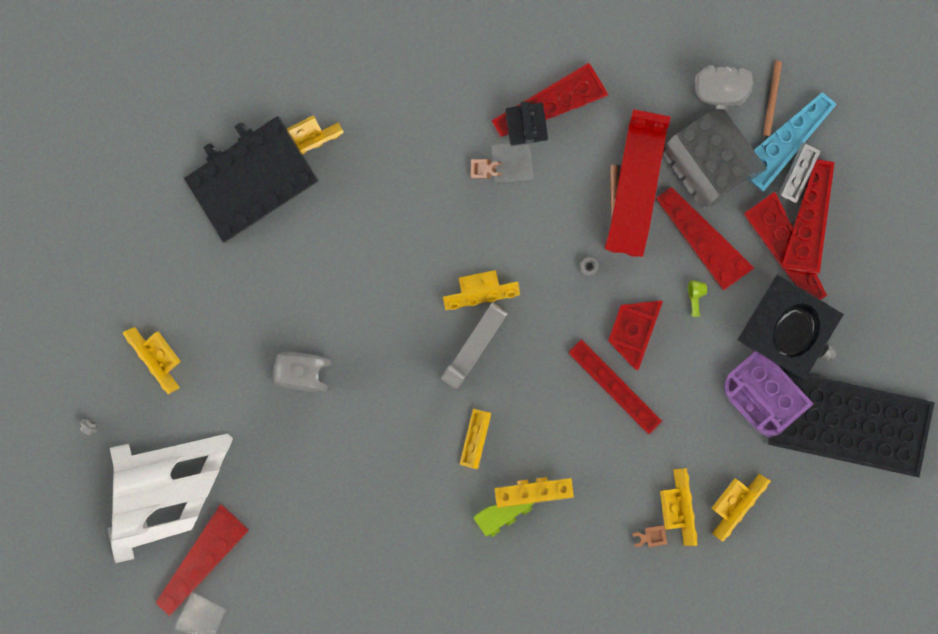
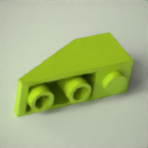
[473,503,534,537]

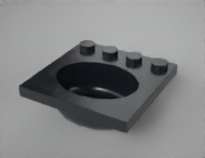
[737,274,844,381]

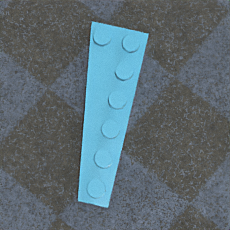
[748,92,837,192]

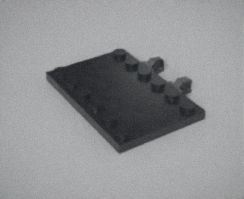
[184,116,319,243]

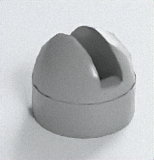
[819,344,836,361]

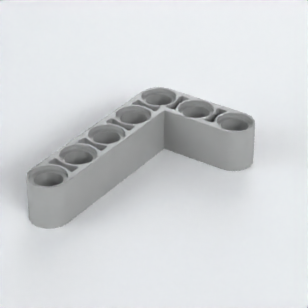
[440,302,509,391]

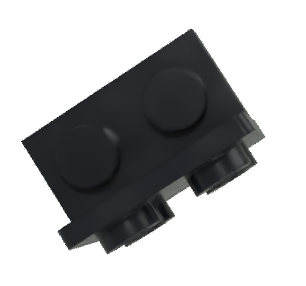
[505,101,548,146]

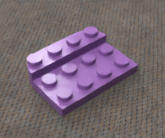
[724,352,813,437]

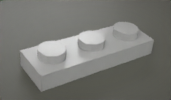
[778,143,821,203]

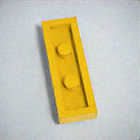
[459,409,492,469]

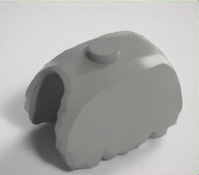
[695,66,754,110]
[273,352,333,393]

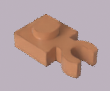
[471,159,503,179]
[632,525,668,548]

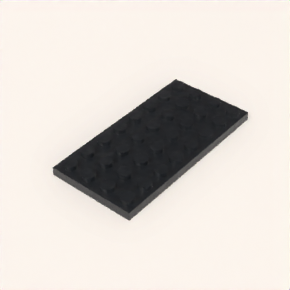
[767,369,935,478]

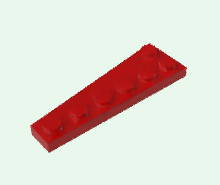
[491,63,609,138]
[781,159,835,274]
[655,187,754,291]
[743,192,827,300]
[156,504,249,616]

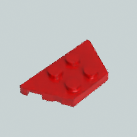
[608,300,663,371]

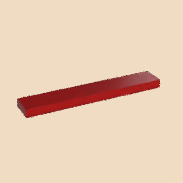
[568,339,662,435]

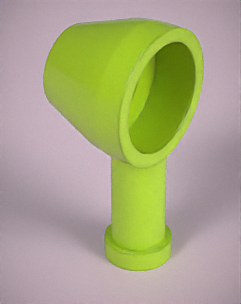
[688,280,707,317]

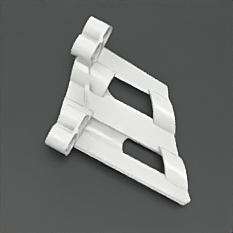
[107,434,233,564]

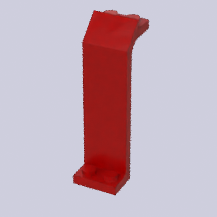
[604,109,671,257]

